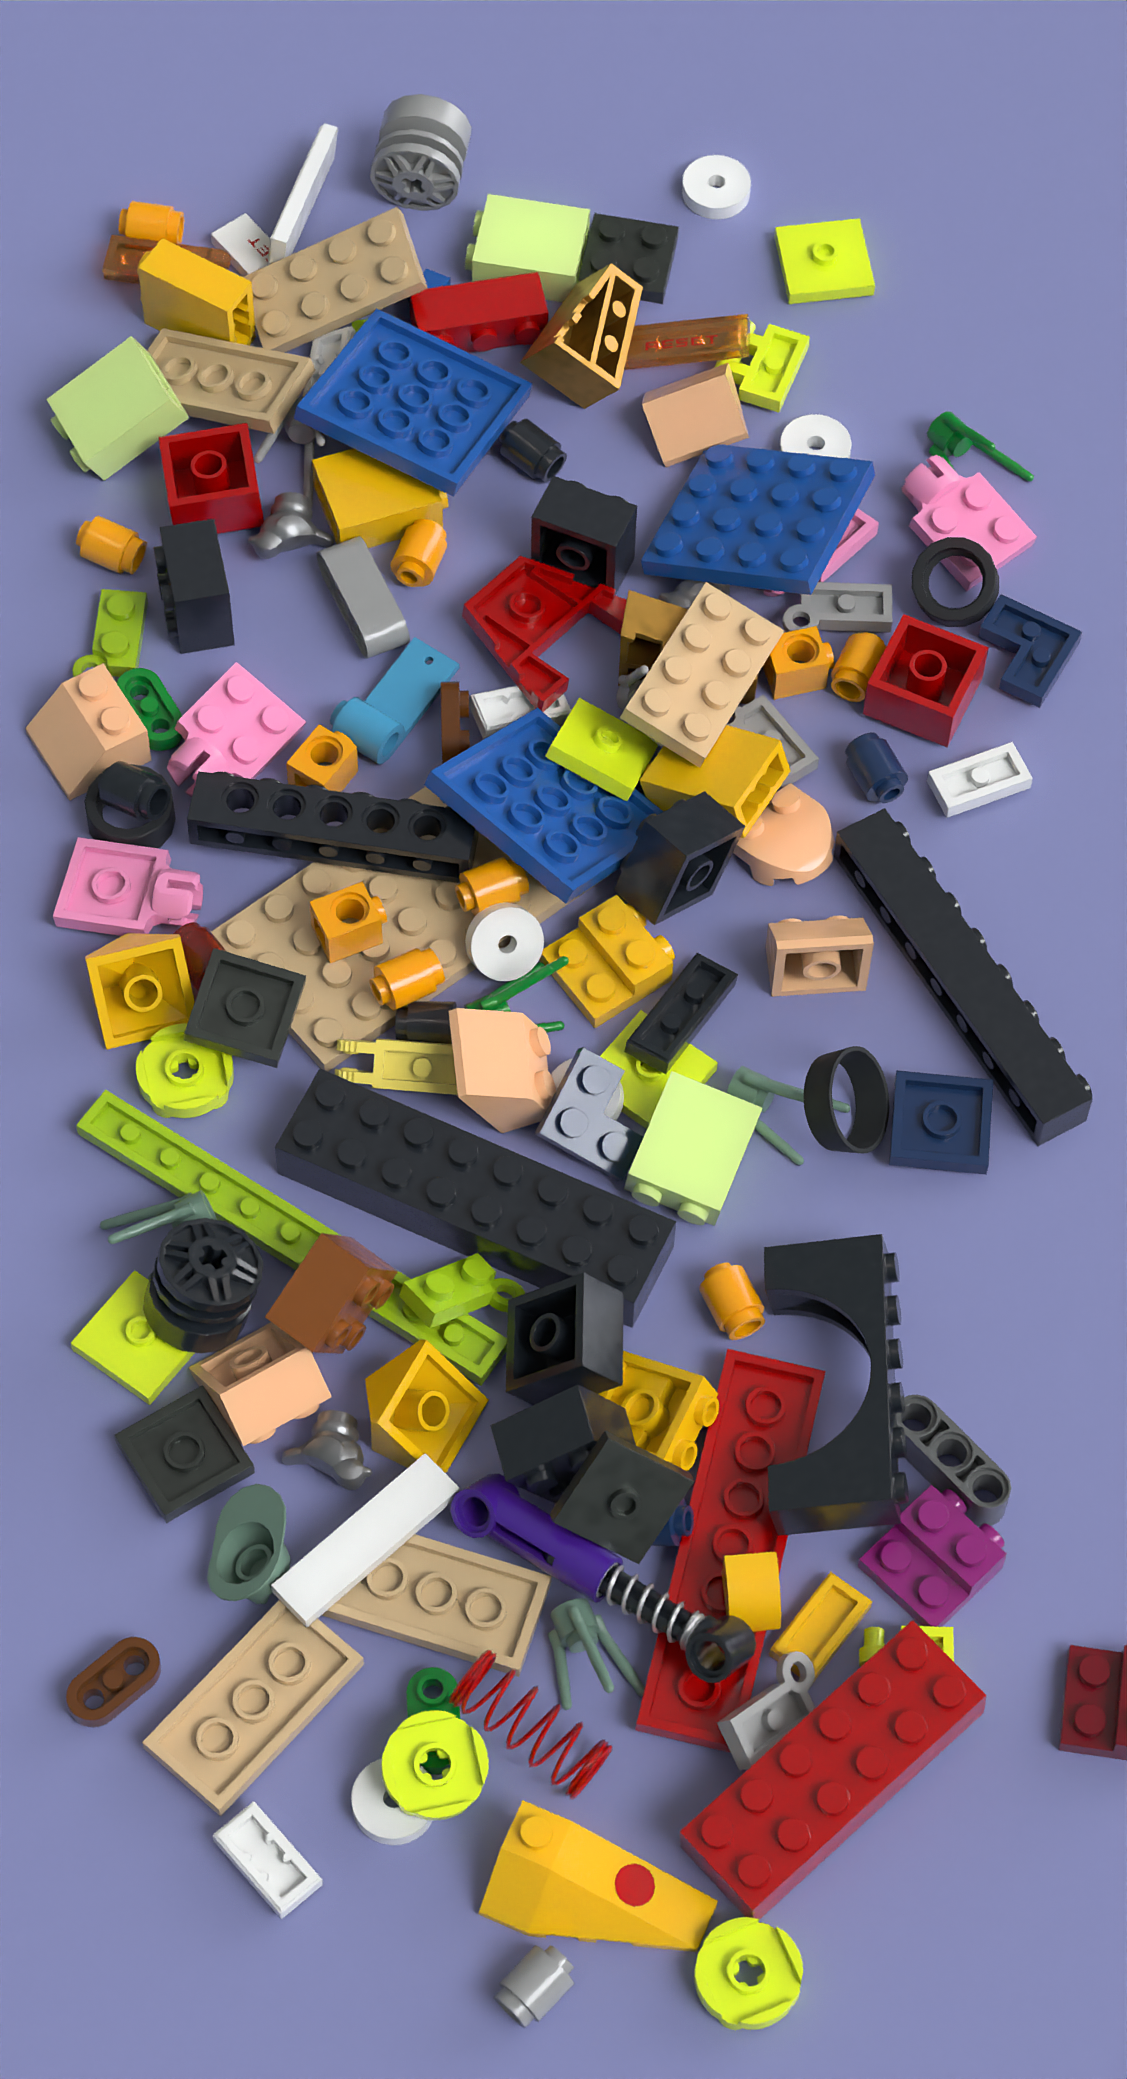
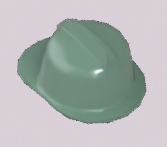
[207,1484,291,1604]

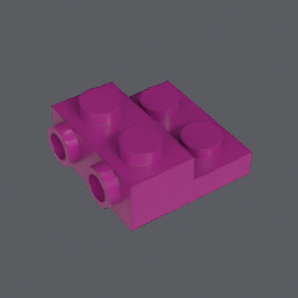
[858,1484,1007,1627]

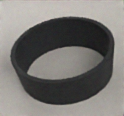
[803,1046,889,1154]

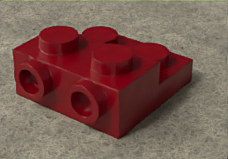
[1058,1645,1127,1760]

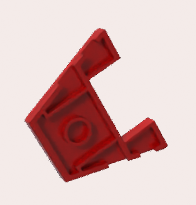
[462,555,627,712]

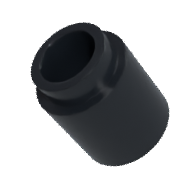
[499,418,567,482]
[98,761,171,821]
[395,1001,457,1044]

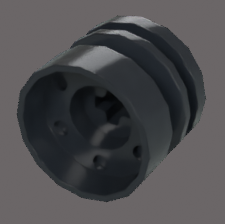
[143,1218,263,1354]

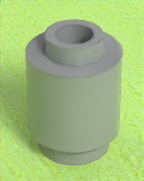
[494,1945,574,2028]

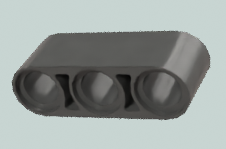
[897,1394,1011,1526]

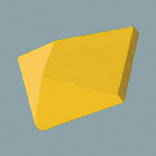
[85,933,195,1050]
[365,1339,489,1473]

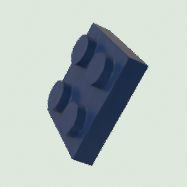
[889,1070,993,1175]

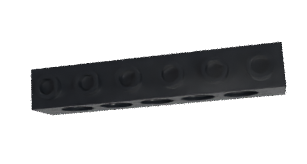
[187,771,479,883]

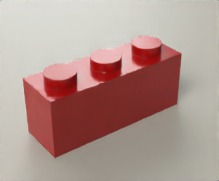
[410,272,549,352]

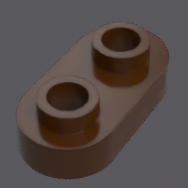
[441,681,470,764]
[66,1637,161,1727]

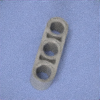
[316,536,410,659]

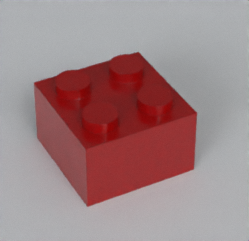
[158,423,264,534]
[863,614,989,748]

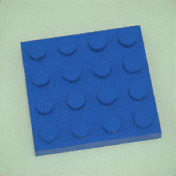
[294,308,532,497]
[641,444,875,595]
[424,707,663,904]

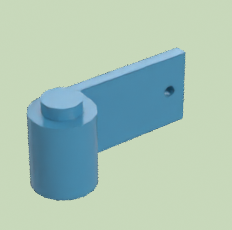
[330,637,460,764]

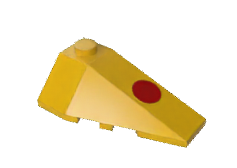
[479,1800,718,1952]

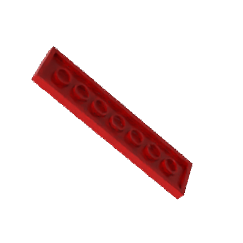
[636,1349,826,1753]

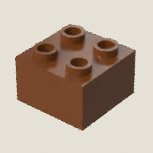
[265,1233,398,1354]

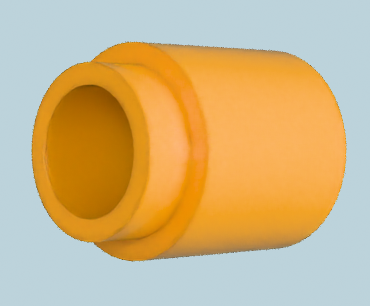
[119,201,184,248]
[76,515,147,574]
[390,519,447,587]
[831,632,886,702]
[455,857,529,916]
[369,948,445,1010]
[699,1262,765,1340]

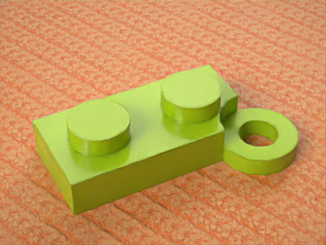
[72,589,148,677]
[399,1253,525,1328]

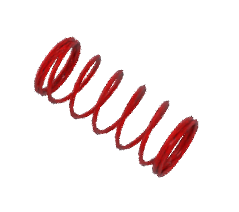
[449,1650,613,1800]

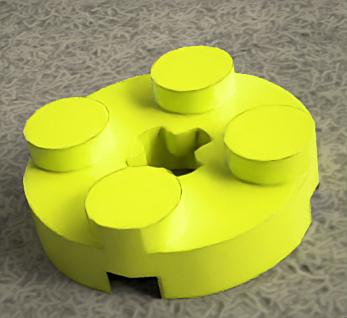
[136,1023,234,1118]
[381,1710,489,1821]
[694,1917,803,2030]

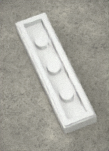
[267,123,338,266]
[271,1453,460,1628]

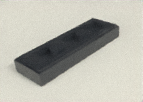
[624,953,738,1074]

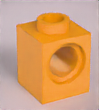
[762,626,834,700]
[286,724,358,792]
[309,881,387,963]

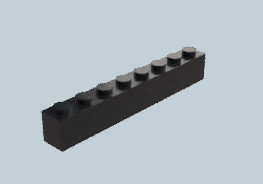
[833,808,1093,1146]

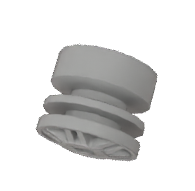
[370,94,471,211]

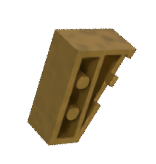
[520,264,643,409]
[618,590,759,704]

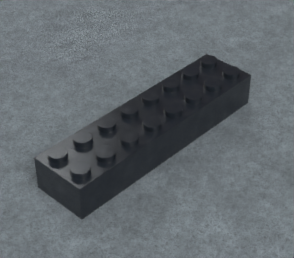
[275,1068,676,1328]

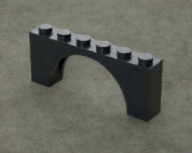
[764,1234,909,1536]

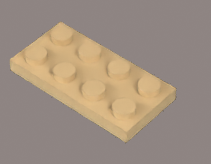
[243,207,427,353]
[147,328,316,434]
[620,582,784,768]
[322,1534,551,1677]
[142,1600,364,1817]

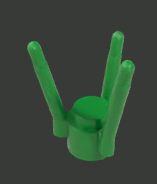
[927,411,1034,482]
[464,956,569,1033]

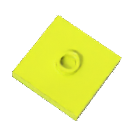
[774,218,875,304]
[545,697,658,801]
[600,1010,718,1129]
[71,1270,195,1405]

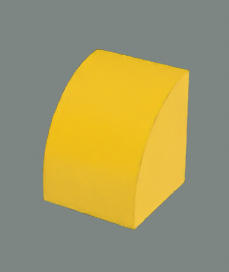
[722,1552,781,1631]

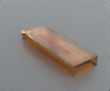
[624,314,750,370]

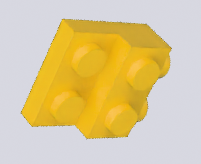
[539,895,675,1028]
[598,1351,719,1471]

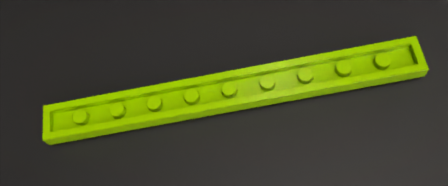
[76,1089,507,1386]

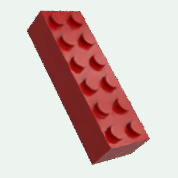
[679,1620,987,1920]

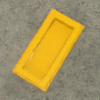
[769,1572,873,1683]

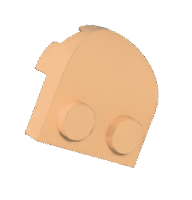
[733,783,835,886]

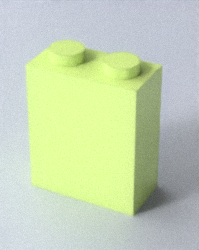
[465,194,590,302]
[46,336,189,481]
[624,1071,762,1226]

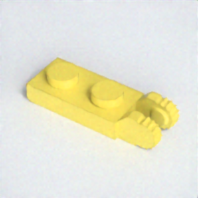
[335,1038,458,1095]

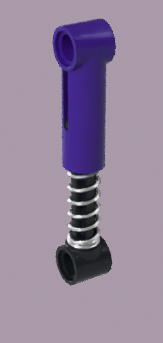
[451,1473,756,1683]

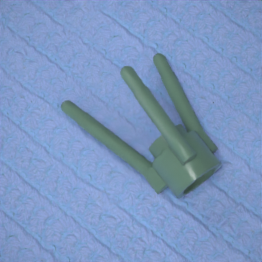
[727,1066,851,1165]
[100,1190,217,1280]
[547,1598,645,1710]

